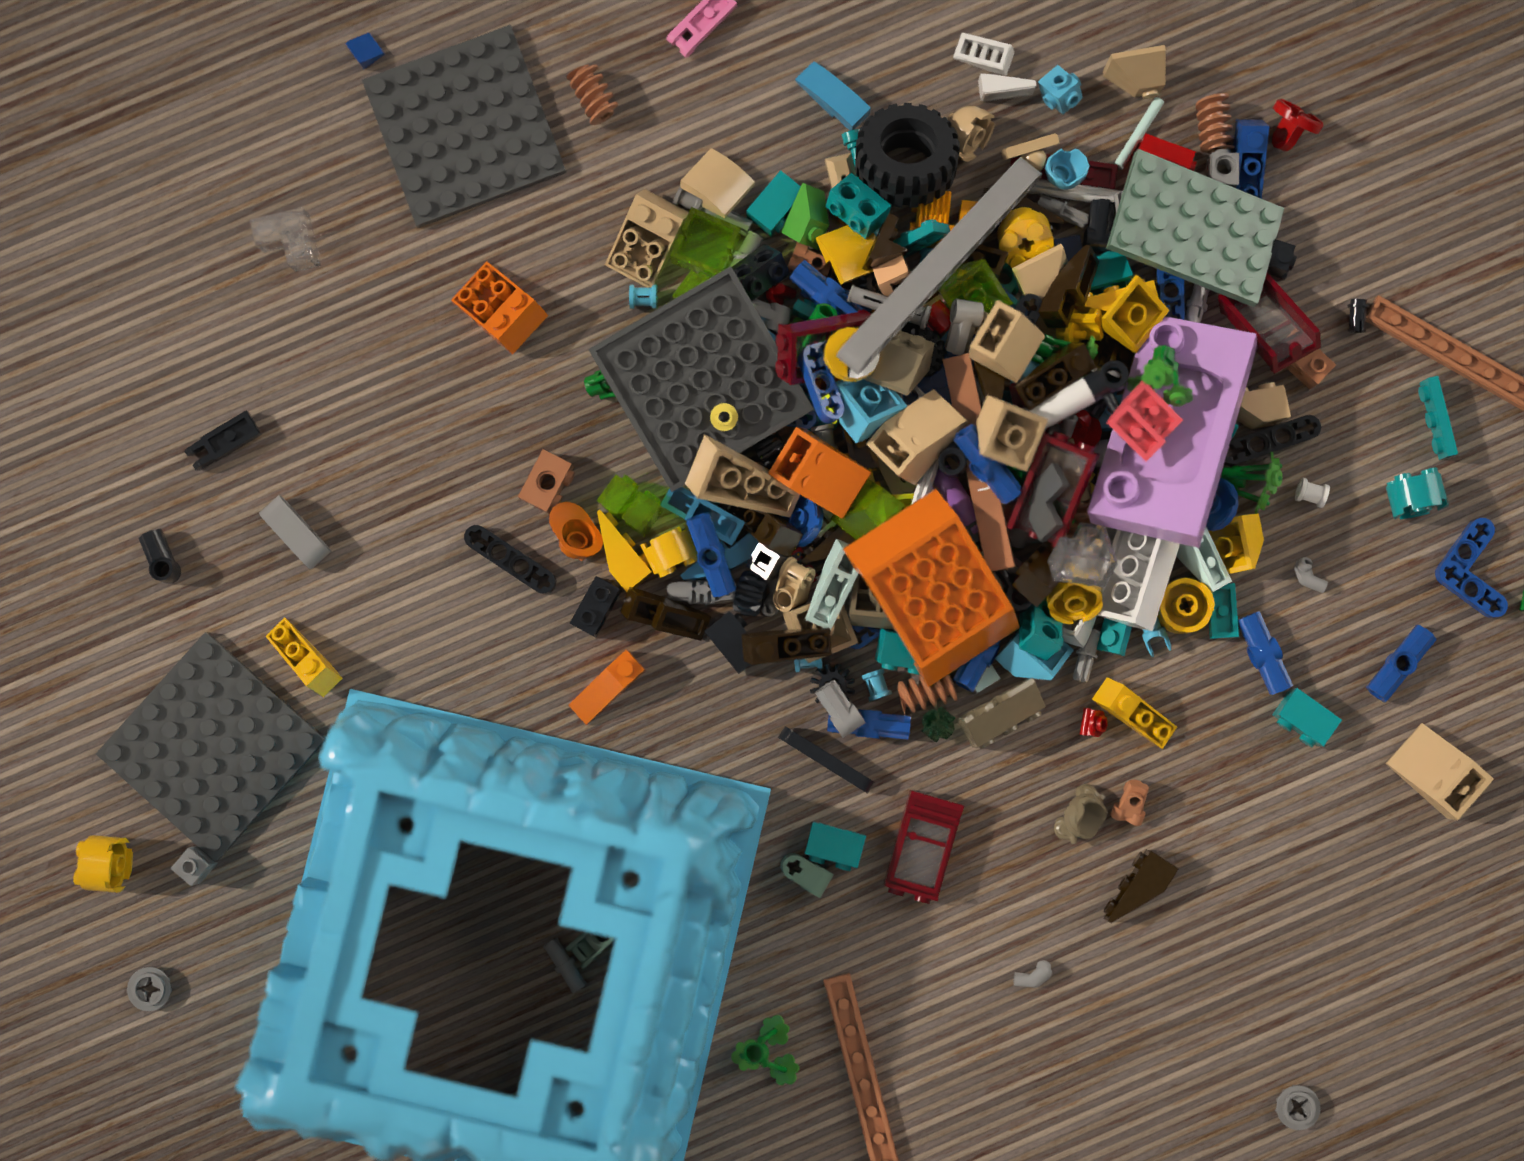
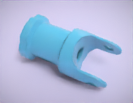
[1142,617,1171,657]

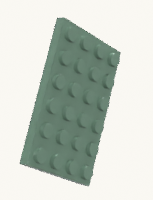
[1106,149,1284,307]

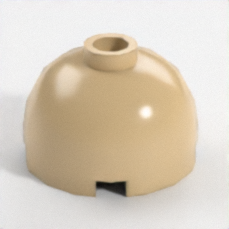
[947,106,995,162]

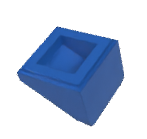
[345,33,385,69]

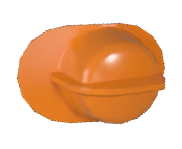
[549,502,603,561]

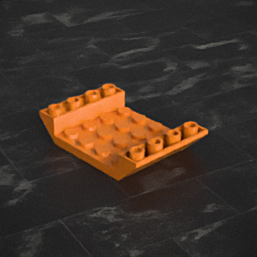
[843,489,1020,687]

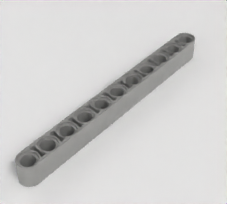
[836,157,1042,374]

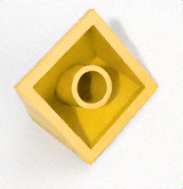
[1102,275,1170,353]

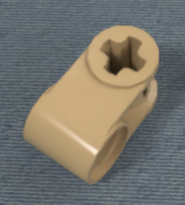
[773,557,816,612]

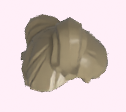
[1054,784,1108,844]

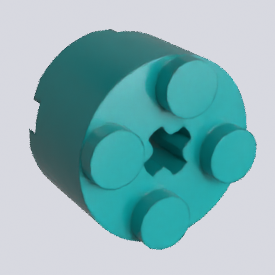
[1386,467,1449,520]

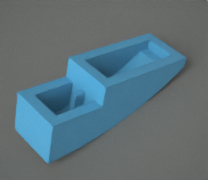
[795,61,871,131]
[660,487,745,546]
[680,533,759,581]

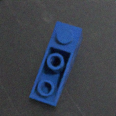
[1233,120,1269,199]

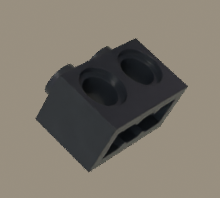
[732,244,790,302]
[570,576,622,638]

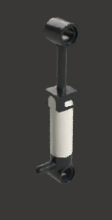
[938,361,1128,478]

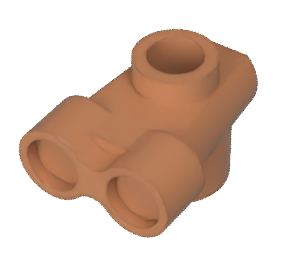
[788,242,832,278]
[1110,779,1149,826]

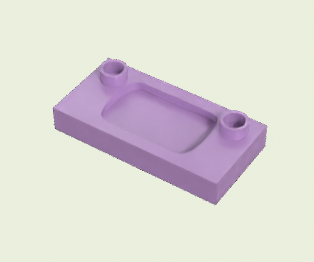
[1087,316,1257,548]

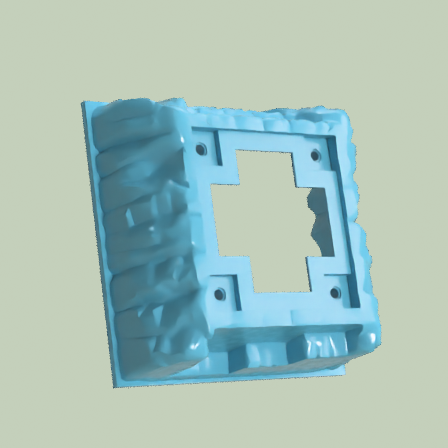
[236,689,771,1161]

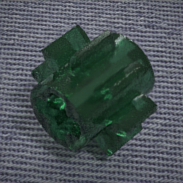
[921,706,955,743]

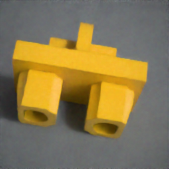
[1056,308,1104,343]

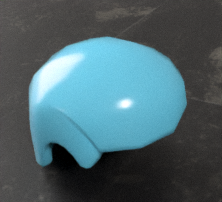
[1045,148,1089,190]

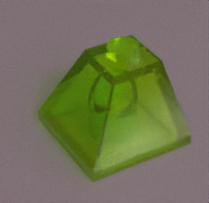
[938,259,1013,314]
[831,479,906,540]

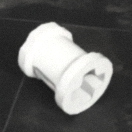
[1295,478,1330,508]

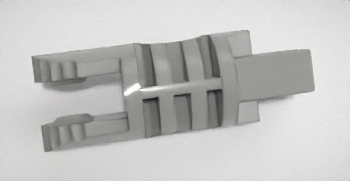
[667,580,736,604]

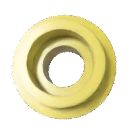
[710,403,738,431]

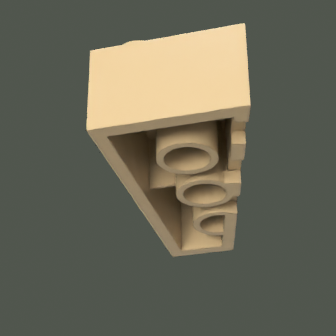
[685,435,800,517]

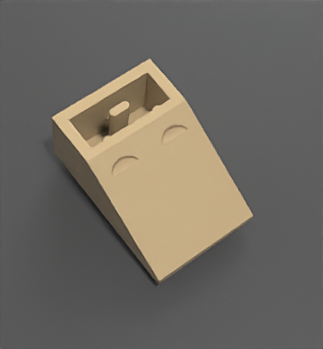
[605,189,691,287]
[866,389,968,485]
[1385,723,1494,820]

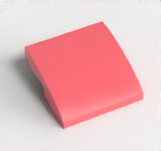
[1106,381,1183,462]

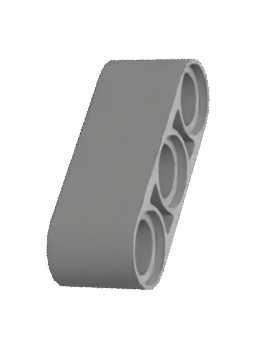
[259,495,331,570]

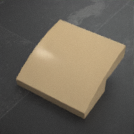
[680,148,755,219]

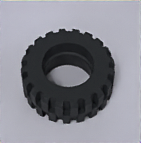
[855,103,960,208]

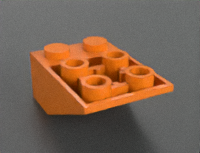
[451,261,549,355]
[768,427,872,519]

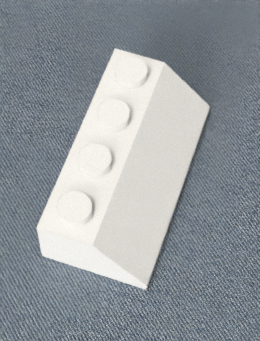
[1097,529,1180,631]

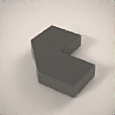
[1029,463,1070,542]

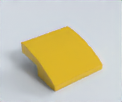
[815,225,876,285]

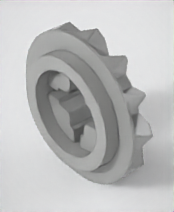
[127,966,172,1011]
[1275,1085,1321,1130]

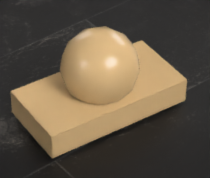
[1001,133,1060,172]

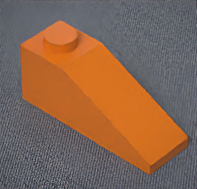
[568,650,646,725]

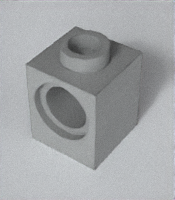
[1206,149,1239,188]
[170,846,218,886]

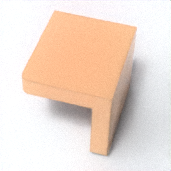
[872,255,911,297]

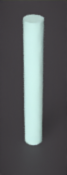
[1114,97,1164,169]

